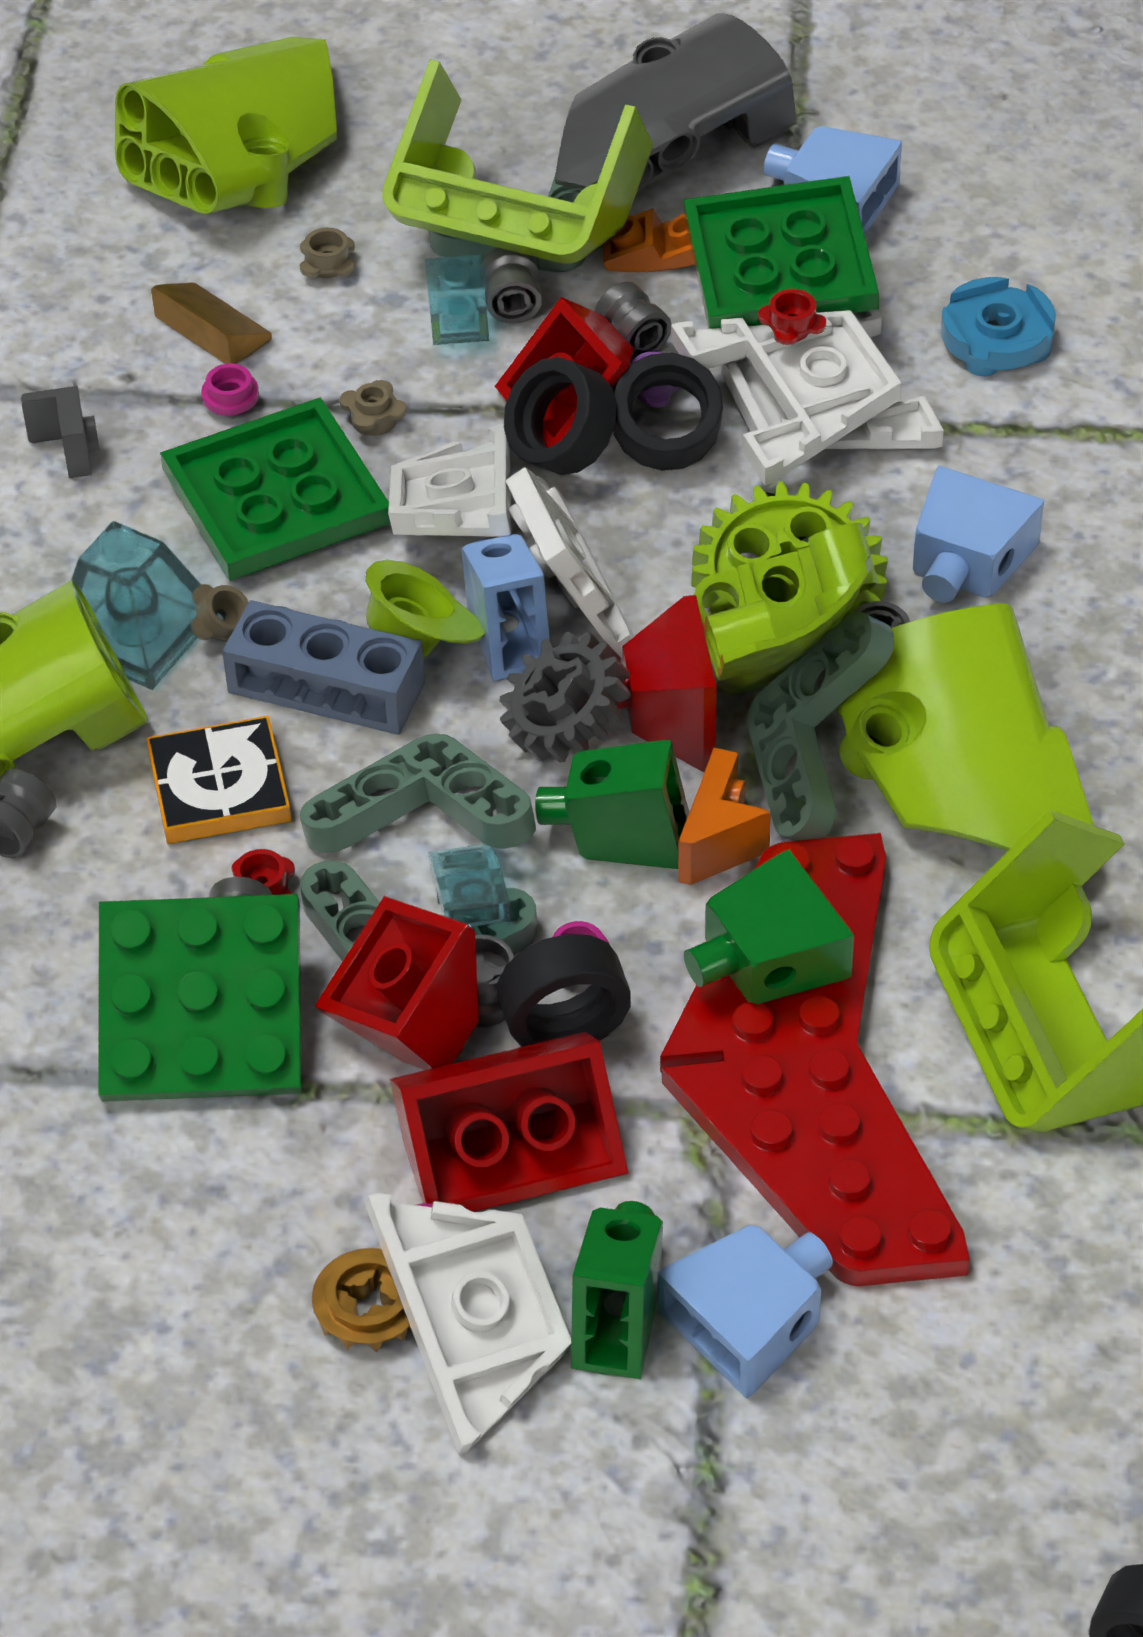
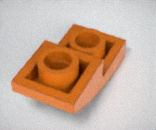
[603,208,695,272]

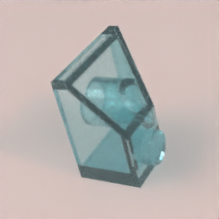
[71,521,219,690]

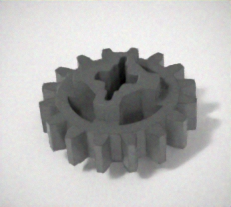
[499,632,631,763]

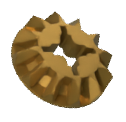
[312,1248,410,1352]

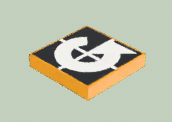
[146,715,292,844]

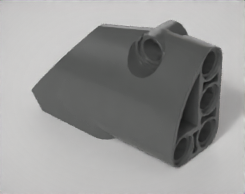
[555,13,796,192]

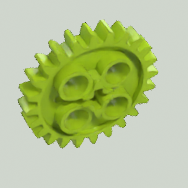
[691,481,888,617]

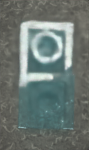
[425,255,489,345]
[428,844,511,927]

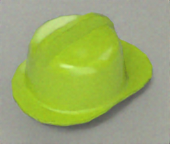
[365,560,485,658]

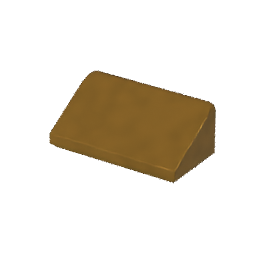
[151,282,272,364]

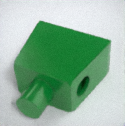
[535,740,689,869]
[684,849,854,1004]
[571,1201,663,1379]

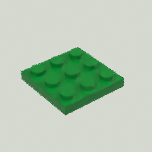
[683,176,879,329]
[160,397,391,581]
[98,894,303,1102]

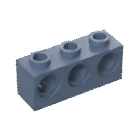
[222,600,425,735]

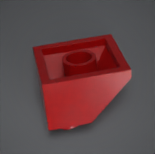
[494,297,634,448]
[616,595,716,772]
[314,896,479,1070]

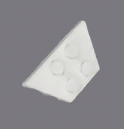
[388,423,511,537]
[505,467,634,660]
[365,1193,571,1455]

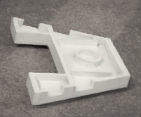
[721,309,944,449]
[671,310,901,485]

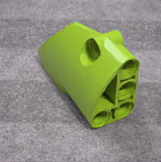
[115,37,337,214]
[694,523,879,695]
[0,579,149,778]
[825,603,1094,851]

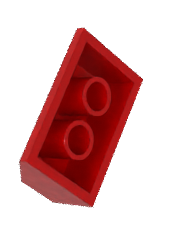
[389,1032,629,1212]

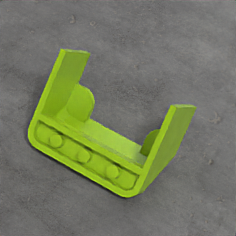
[382,59,653,264]
[929,810,1143,1132]

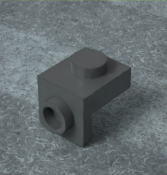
[21,386,100,478]

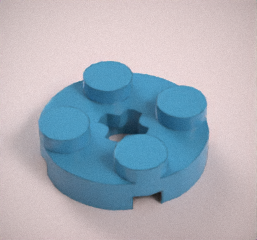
[941,277,1056,377]

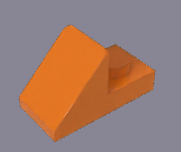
[678,748,771,885]

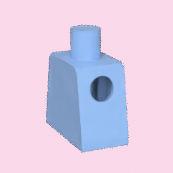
[764,126,902,235]
[913,465,1044,603]
[461,534,550,681]
[658,1225,833,1399]

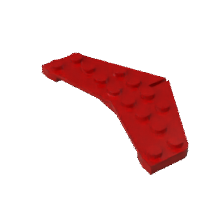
[660,833,970,1286]

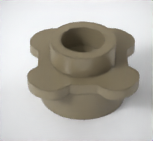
[300,227,355,278]
[340,380,406,436]
[191,584,249,643]

